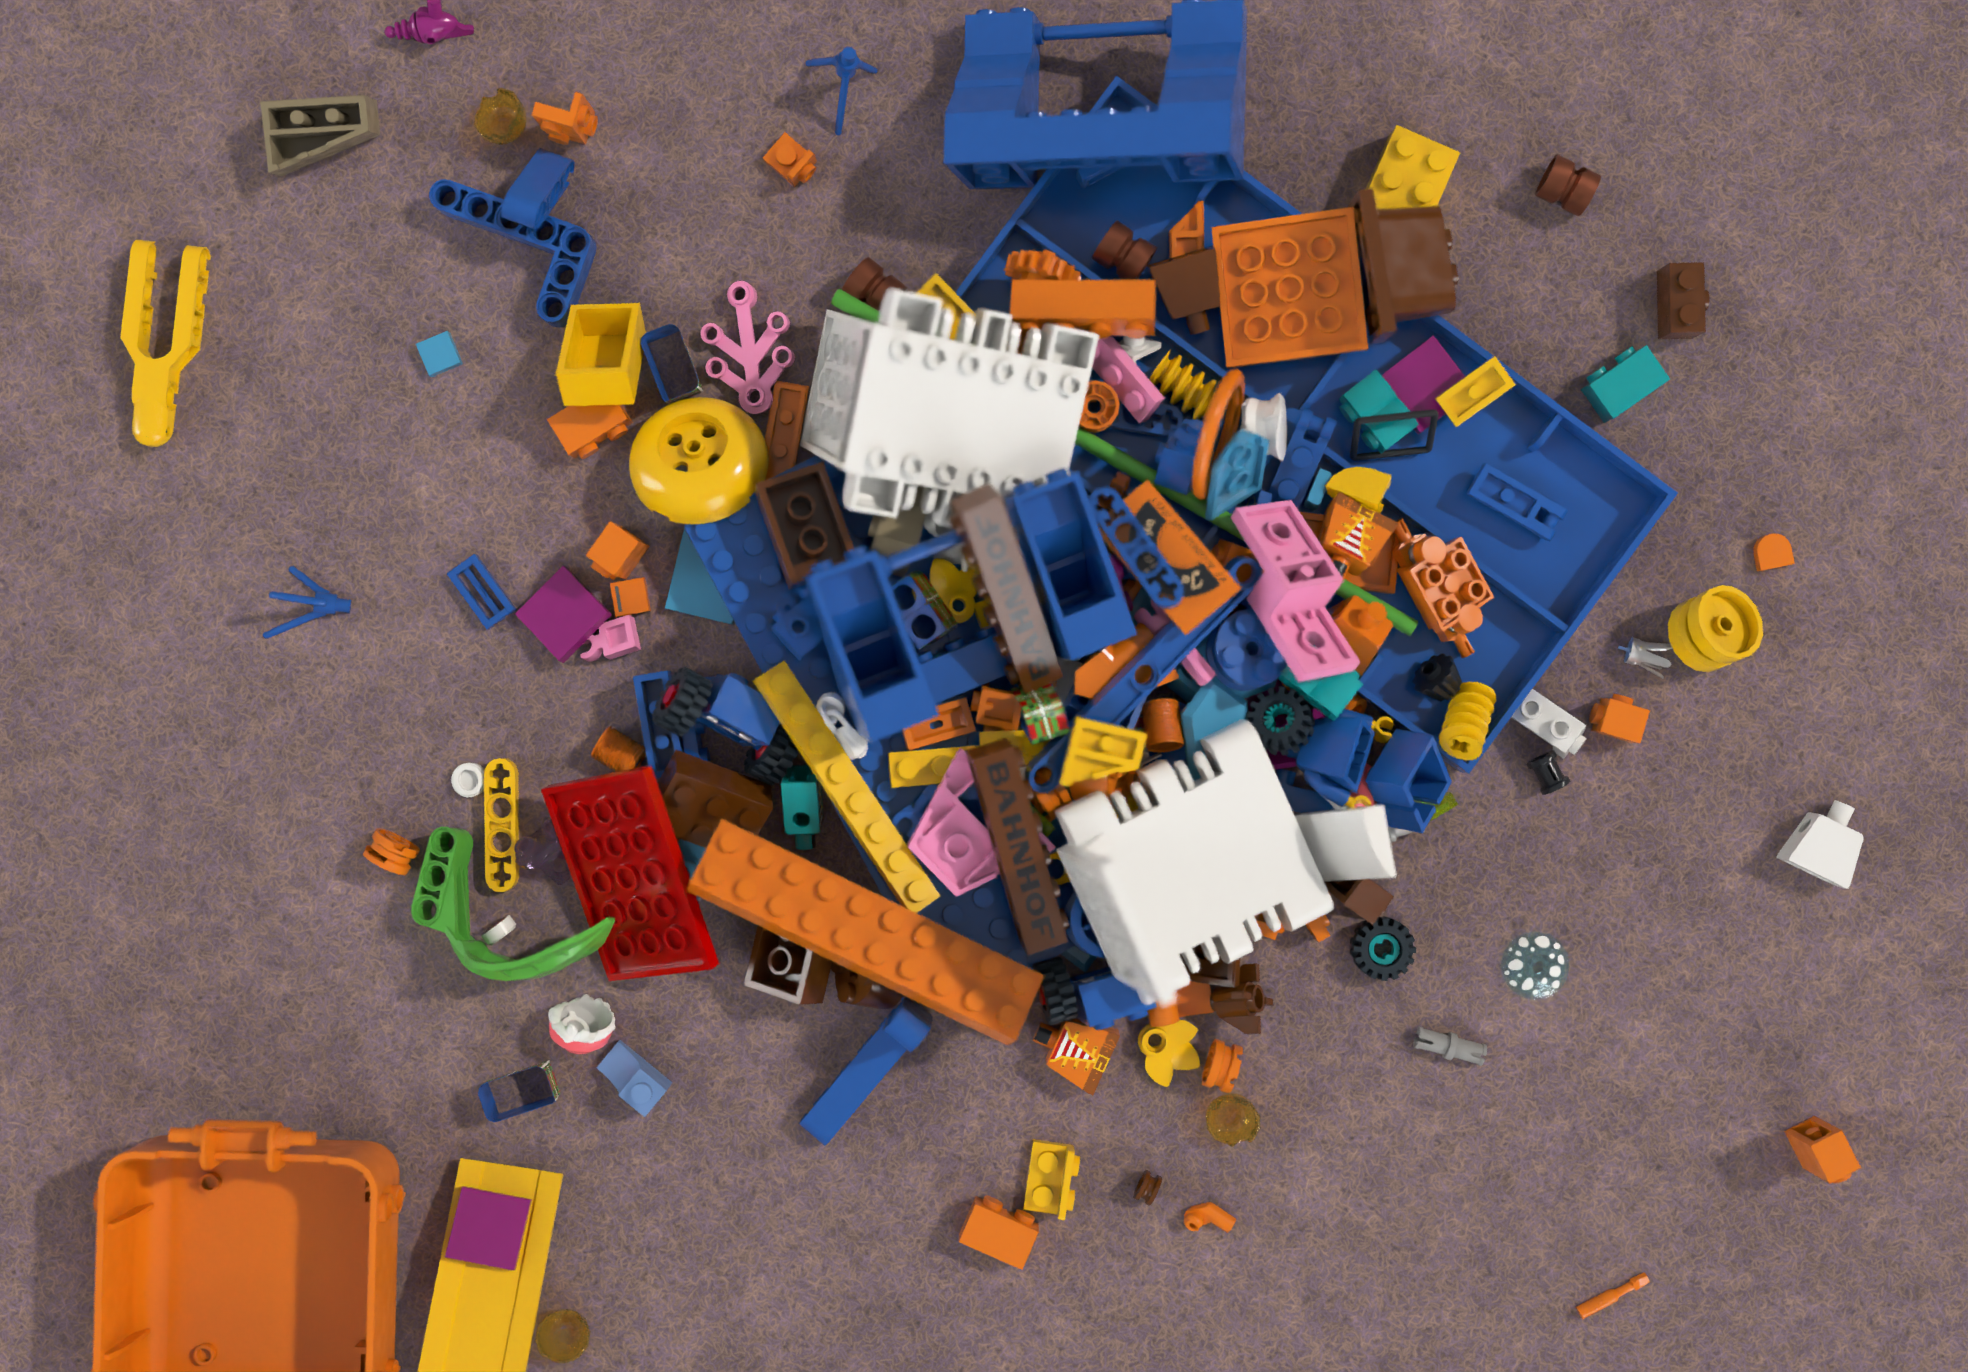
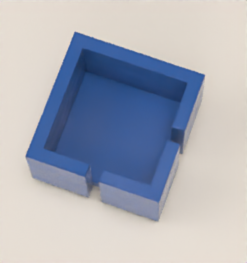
[1365,729,1452,833]

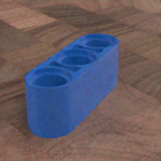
[501,148,575,230]

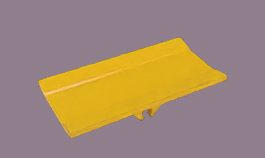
[418,1158,563,1372]

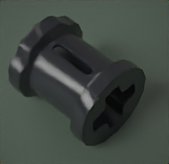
[1526,750,1571,795]

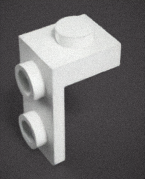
[1511,689,1587,759]

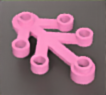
[701,281,795,415]

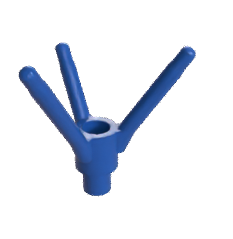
[805,47,877,135]
[263,566,352,639]

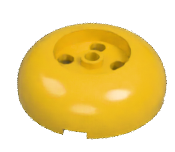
[629,397,769,525]

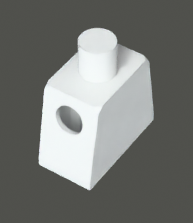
[1776,800,1864,889]

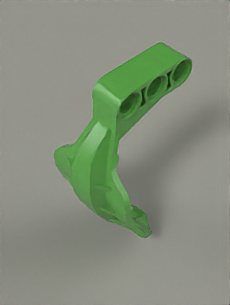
[411,827,615,981]

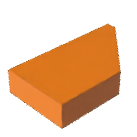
[1169,201,1204,258]

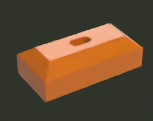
[901,698,976,751]

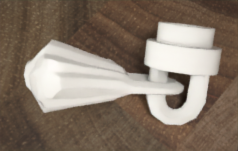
[816,693,868,760]

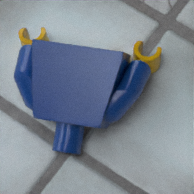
[1287,709,1394,808]

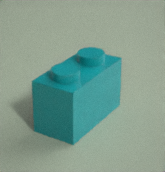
[1580,345,1670,423]

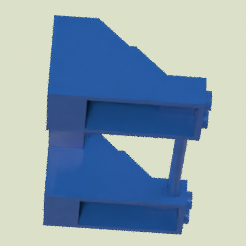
[944,0,1247,189]
[803,468,1137,742]

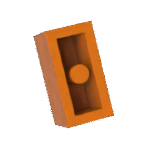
[547,405,633,459]
[586,521,650,580]
[1784,1116,1861,1184]
[959,1195,1039,1270]

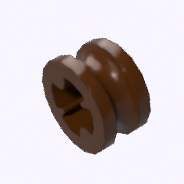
[1133,1170,1162,1206]

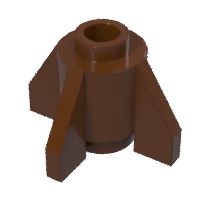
[1210,963,1273,1035]

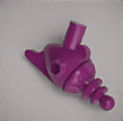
[384,0,474,44]

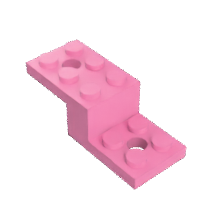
[1230,500,1360,682]

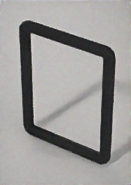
[1350,409,1439,461]

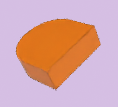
[1753,533,1795,571]

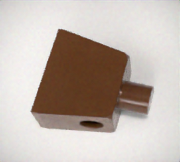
[1147,246,1220,335]

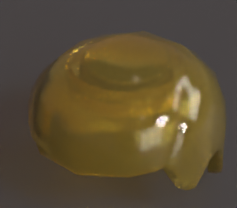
[474,88,527,145]
[1205,1093,1261,1147]
[535,1309,591,1364]

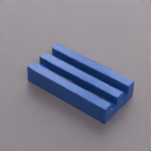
[447,554,517,630]

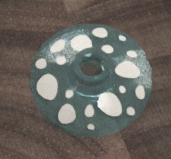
[1501,931,1570,1000]

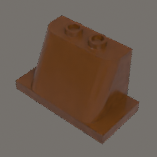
[1347,188,1458,345]

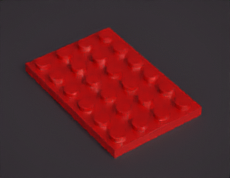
[541,765,719,981]

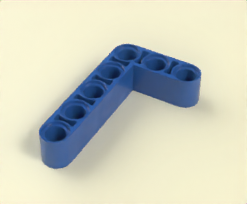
[429,179,597,328]
[798,996,933,1146]

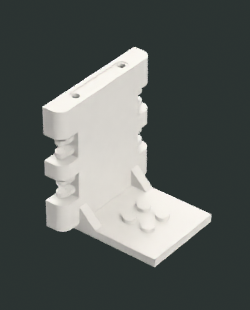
[800,288,1099,540]
[1054,720,1334,1006]

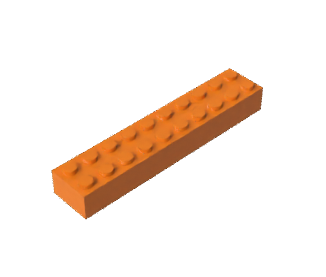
[687,819,1044,1045]

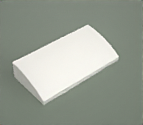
[1294,805,1396,881]

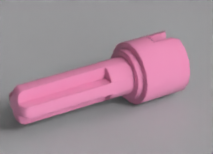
[1134,599,1216,686]

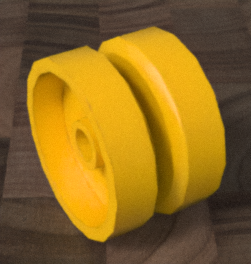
[1668,585,1763,673]

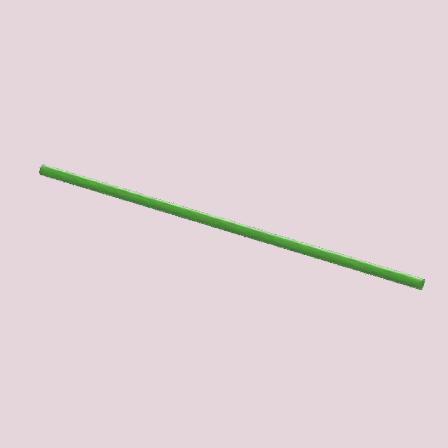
[831,289,1418,636]

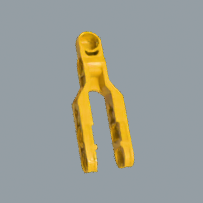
[120,240,211,447]

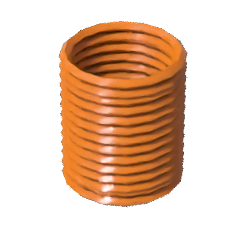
[1142,698,1184,752]
[591,726,646,772]

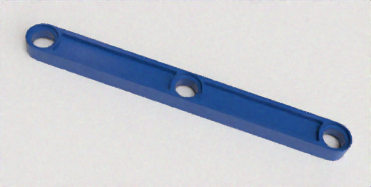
[1024,555,1262,793]

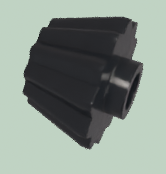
[1412,653,1462,702]

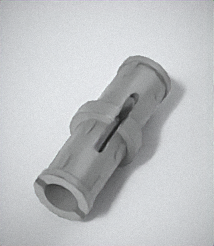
[1413,1026,1487,1066]

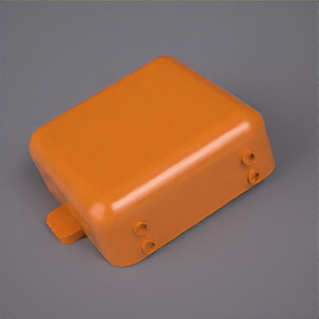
[90,1119,406,1372]

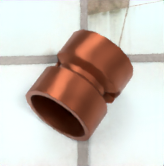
[1535,154,1601,217]
[1092,220,1157,280]
[842,257,907,312]

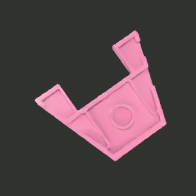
[907,748,1055,897]

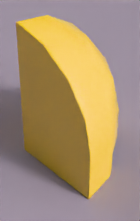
[1325,466,1392,514]

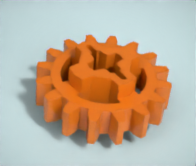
[1004,250,1081,281]

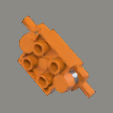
[1393,518,1494,658]

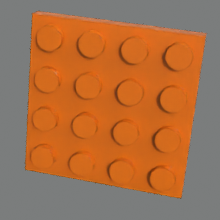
[1211,207,1368,369]

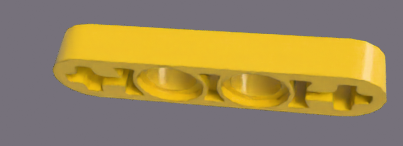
[484,758,519,892]

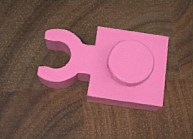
[580,615,641,662]

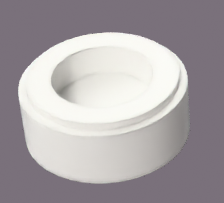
[451,763,485,797]
[481,915,516,946]

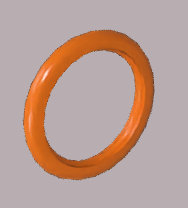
[1192,369,1245,500]

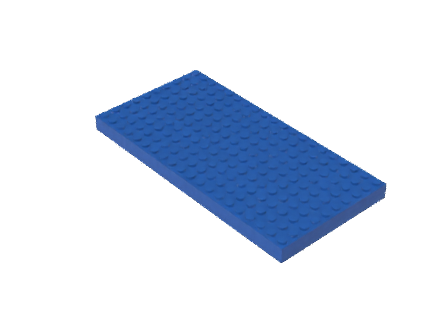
[955,76,1678,774]

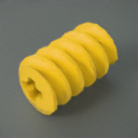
[1149,349,1216,420]
[1439,682,1496,761]

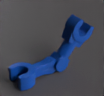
[892,785,979,838]

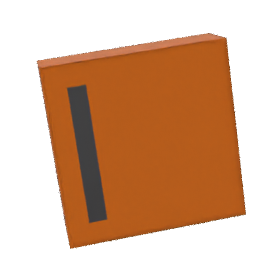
[610,577,651,617]

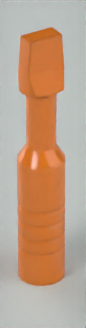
[1576,1272,1650,1319]

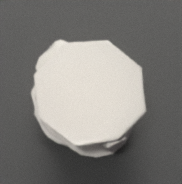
[1240,393,1287,461]

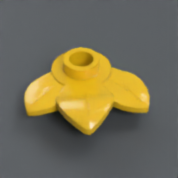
[912,558,977,623]
[1138,1020,1200,1087]

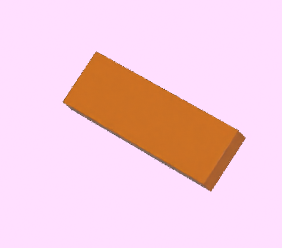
[764,381,810,481]

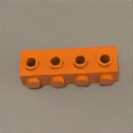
[1010,280,1156,339]

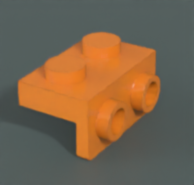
[532,92,598,145]

